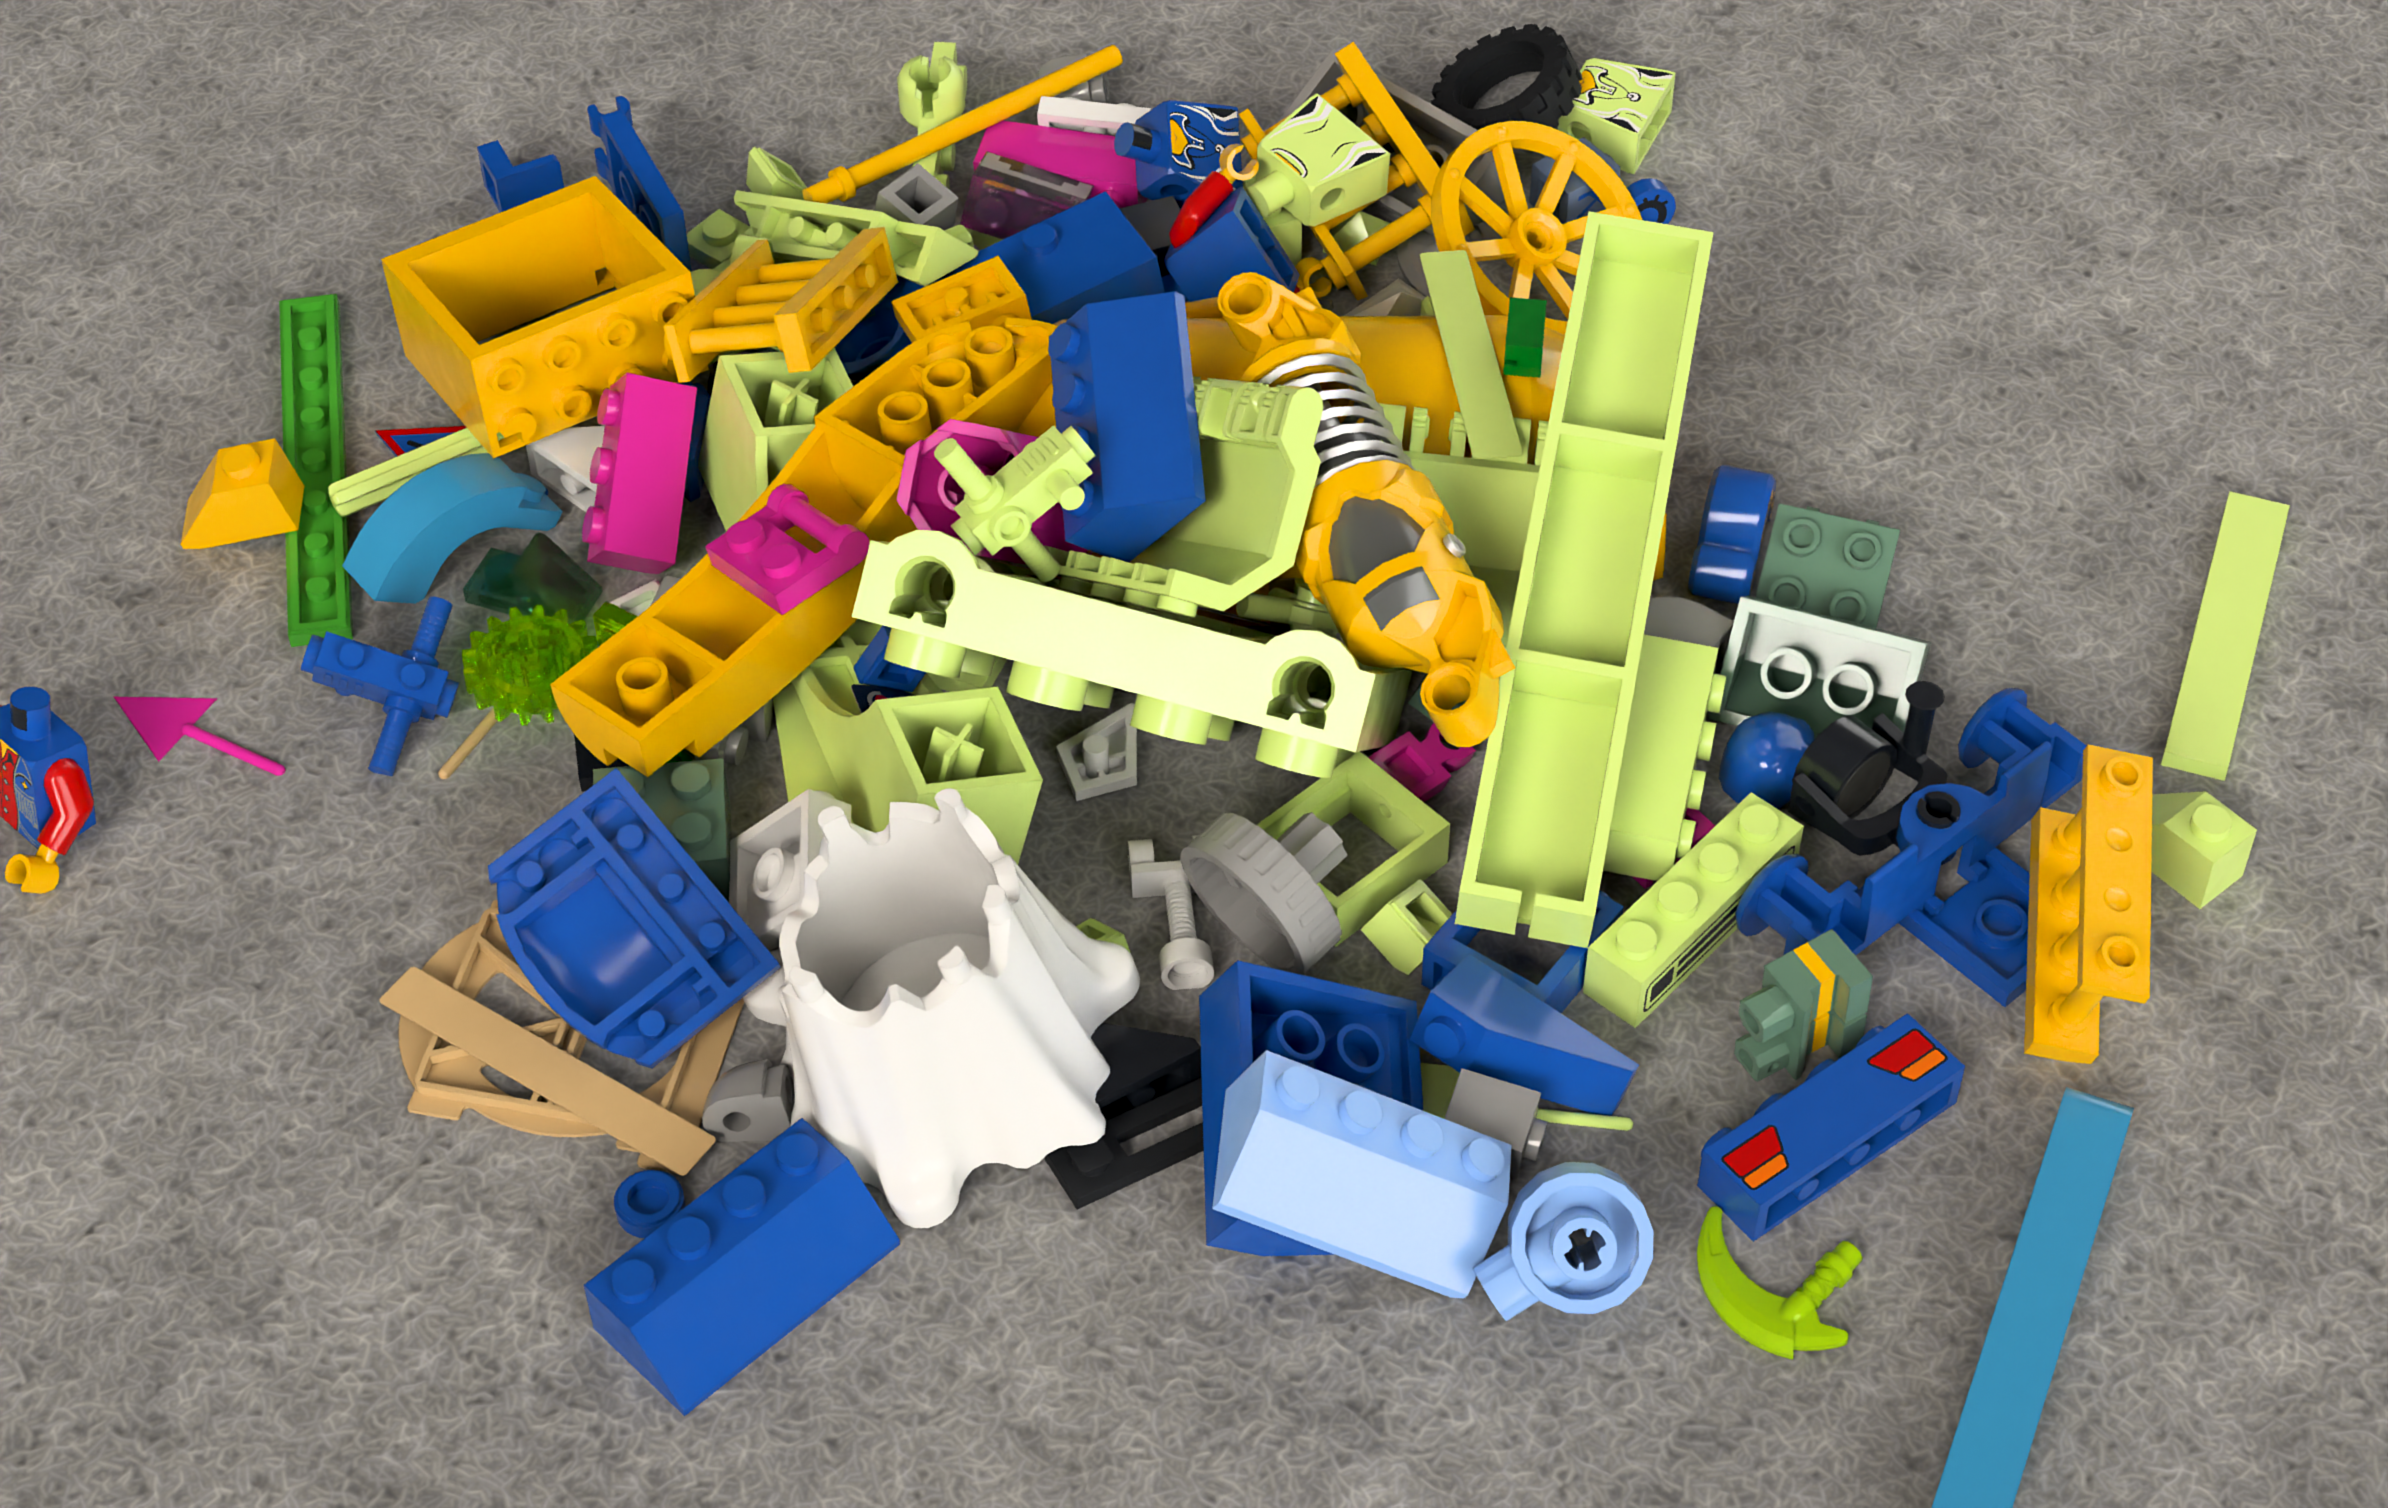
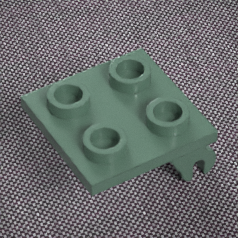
[1755,503,1900,628]

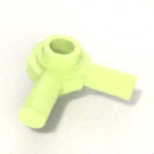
[1236,586,1337,634]

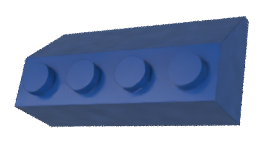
[1048,291,1206,562]
[583,1118,900,1416]

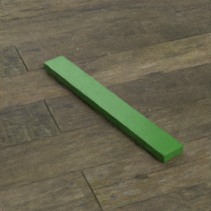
[279,294,353,647]

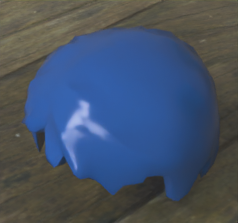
[1718,712,1815,809]

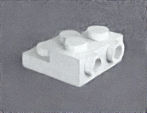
[729,789,851,952]

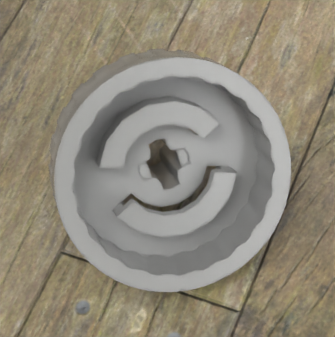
[1180,812,1347,975]

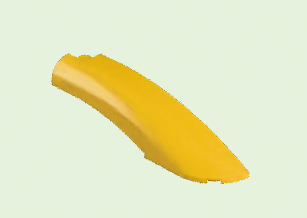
[550,318,1058,777]

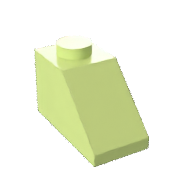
[2151,791,2257,909]

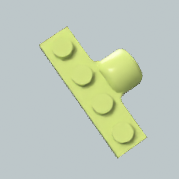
[897,42,967,190]

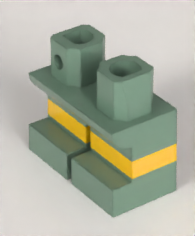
[1734,929,1873,1082]

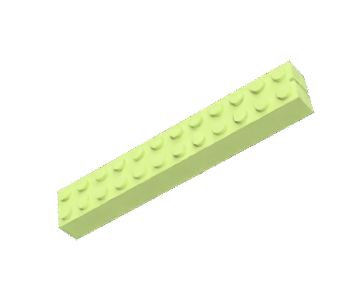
[1455,211,1713,948]

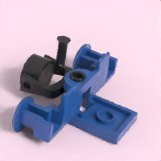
[1735,681,2087,1007]

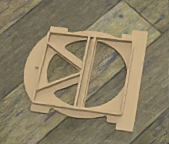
[399,900,744,1174]

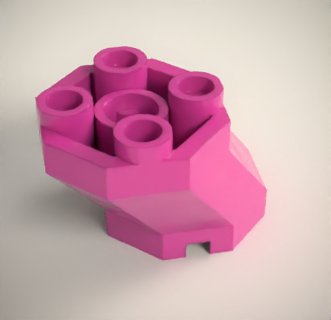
[896,419,1093,565]

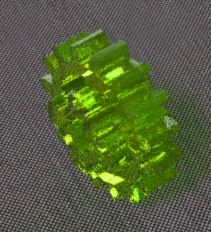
[462,605,598,726]

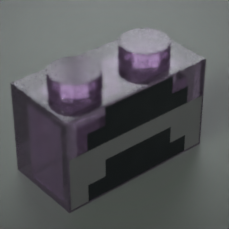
[960,151,1094,239]

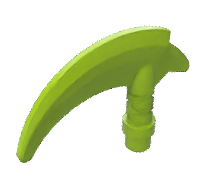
[1697,1206,1863,1359]

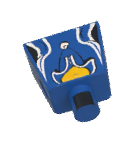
[1114,100,1243,210]

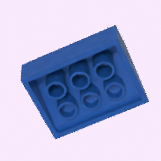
[1199,960,1423,1256]

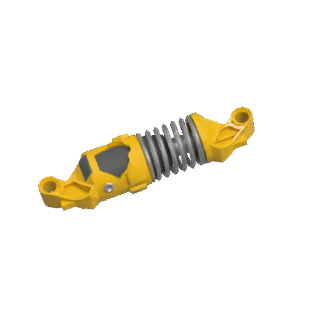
[1217,272,1515,747]

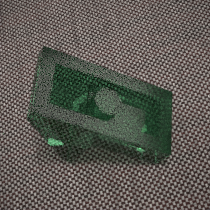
[463,532,603,634]

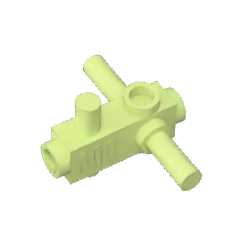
[934,425,1096,582]

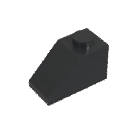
[1091,1023,1201,1121]

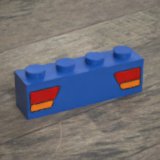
[1697,1013,1965,1242]

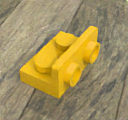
[891,256,1032,343]

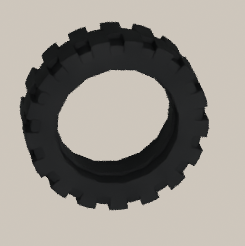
[1431,24,1582,149]

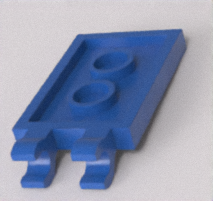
[587,96,692,272]

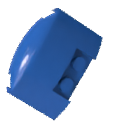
[488,768,781,1069]

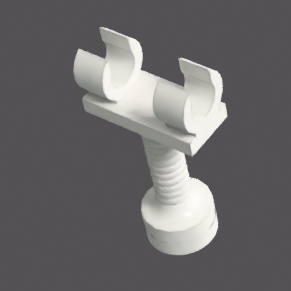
[1128,835,1214,990]

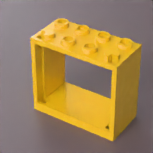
[381,176,709,459]

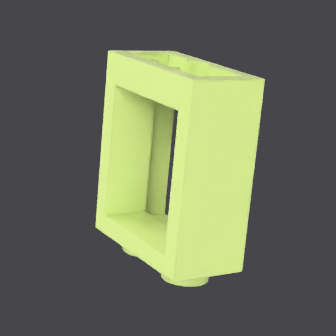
[1257,751,1450,947]

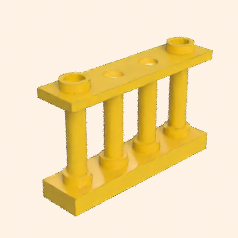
[1239,42,1475,301]
[663,227,898,383]
[2024,744,2153,1064]

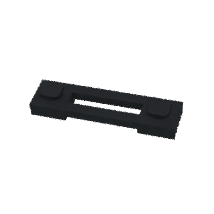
[1044,1078,1204,1210]

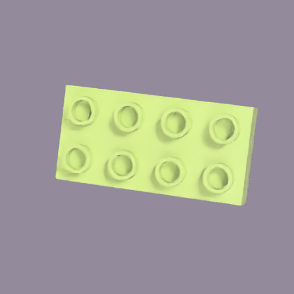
[852,530,1412,779]

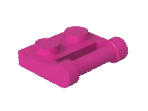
[705,484,870,615]

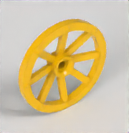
[1431,121,1642,335]

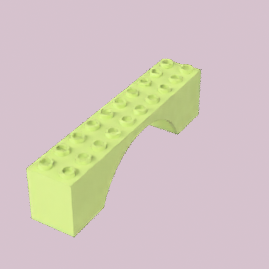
[698,348,1043,865]

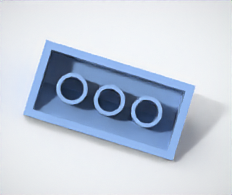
[1212,1050,1512,1299]

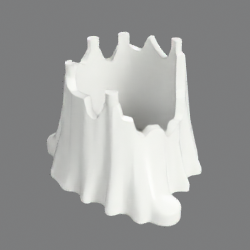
[743,788,1140,1228]

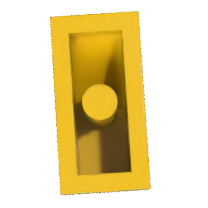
[180,438,305,549]

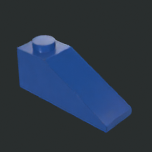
[1409,954,1639,1116]

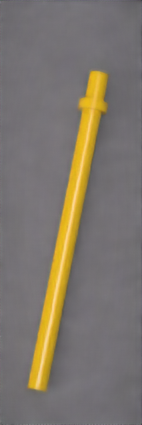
[802,45,1123,204]

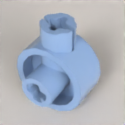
[1472,1162,1654,1321]

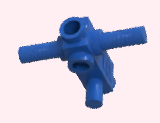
[301,597,459,776]

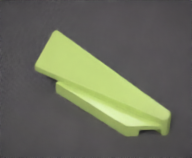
[734,190,979,286]

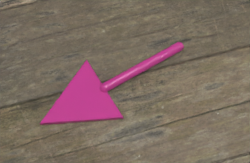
[113,696,286,776]

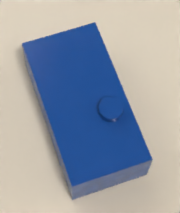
[927,191,1165,324]

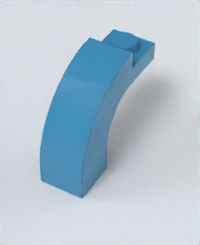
[342,453,563,604]

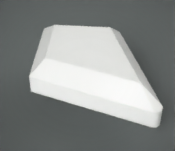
[1056,703,1137,801]

